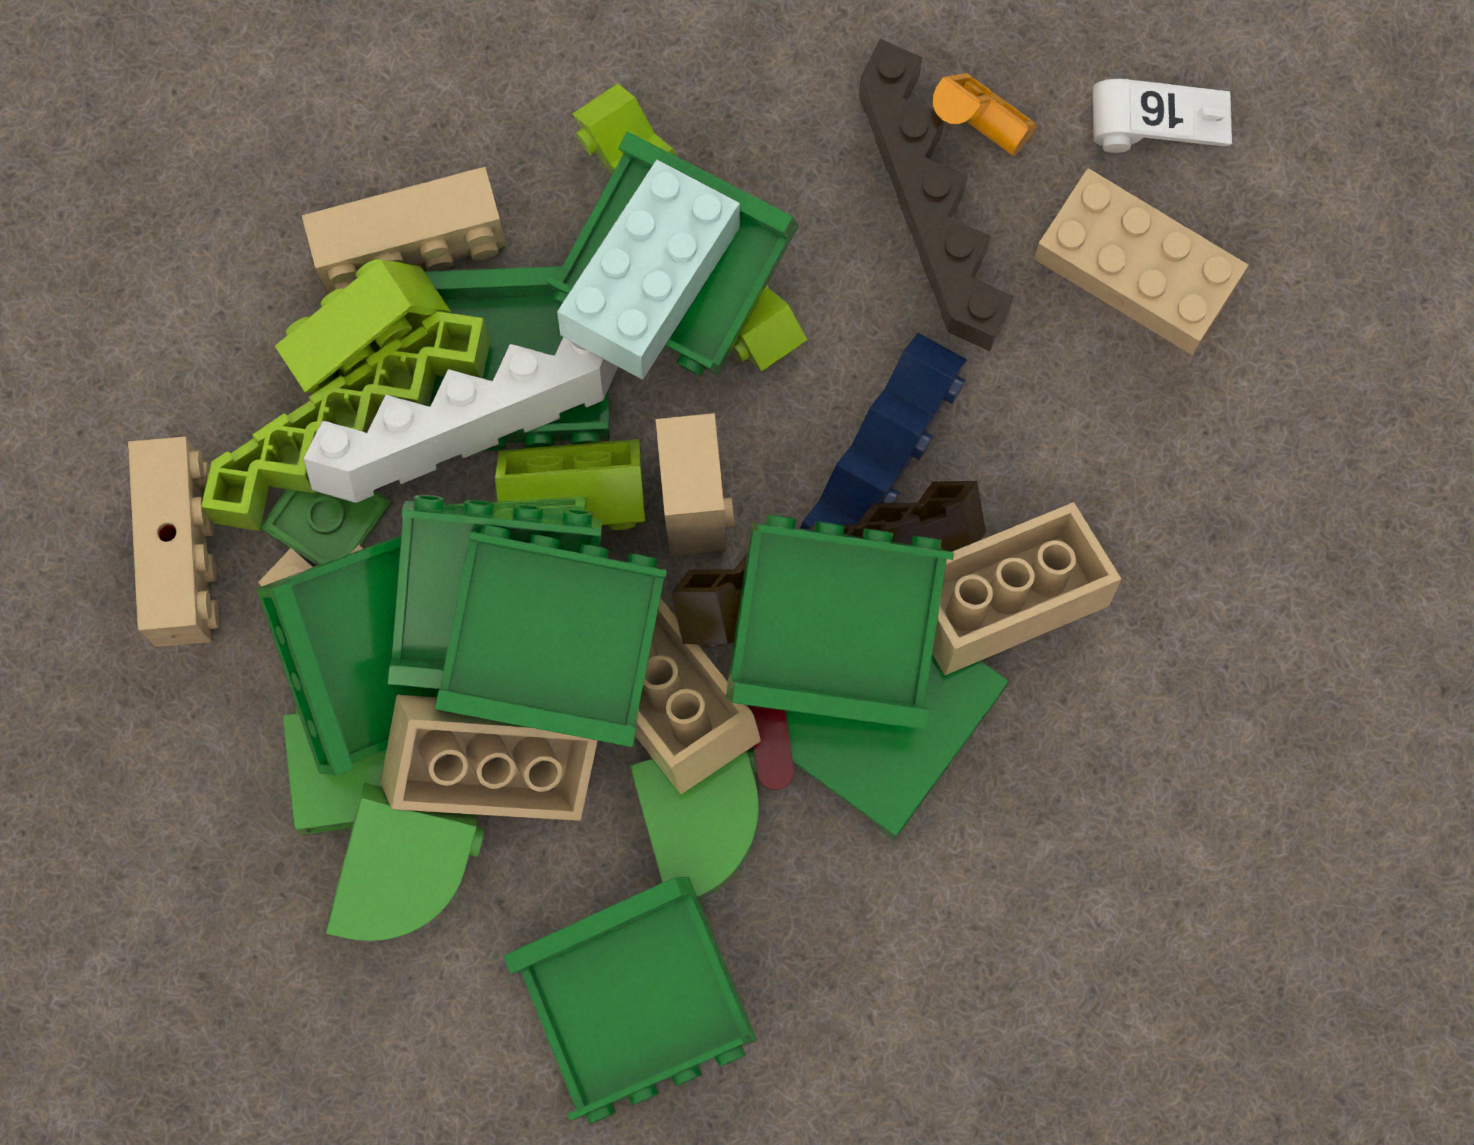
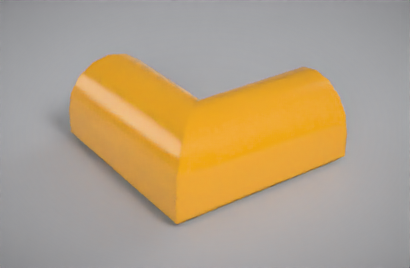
[933,73,1038,157]

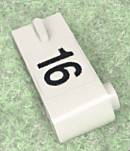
[1092,79,1232,153]

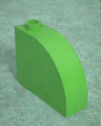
[283,707,386,835]
[630,746,759,901]
[326,783,484,941]

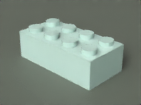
[557,160,740,380]

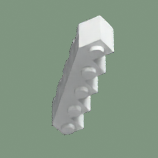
[304,337,618,503]

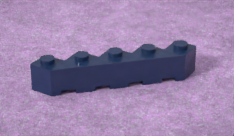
[800,333,967,530]

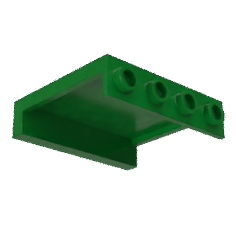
[545,131,799,377]
[425,266,610,451]
[388,495,602,689]
[726,514,954,730]
[435,525,667,747]
[256,534,439,776]
[785,655,1009,841]
[503,877,758,1124]

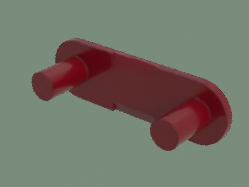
[748,705,794,790]

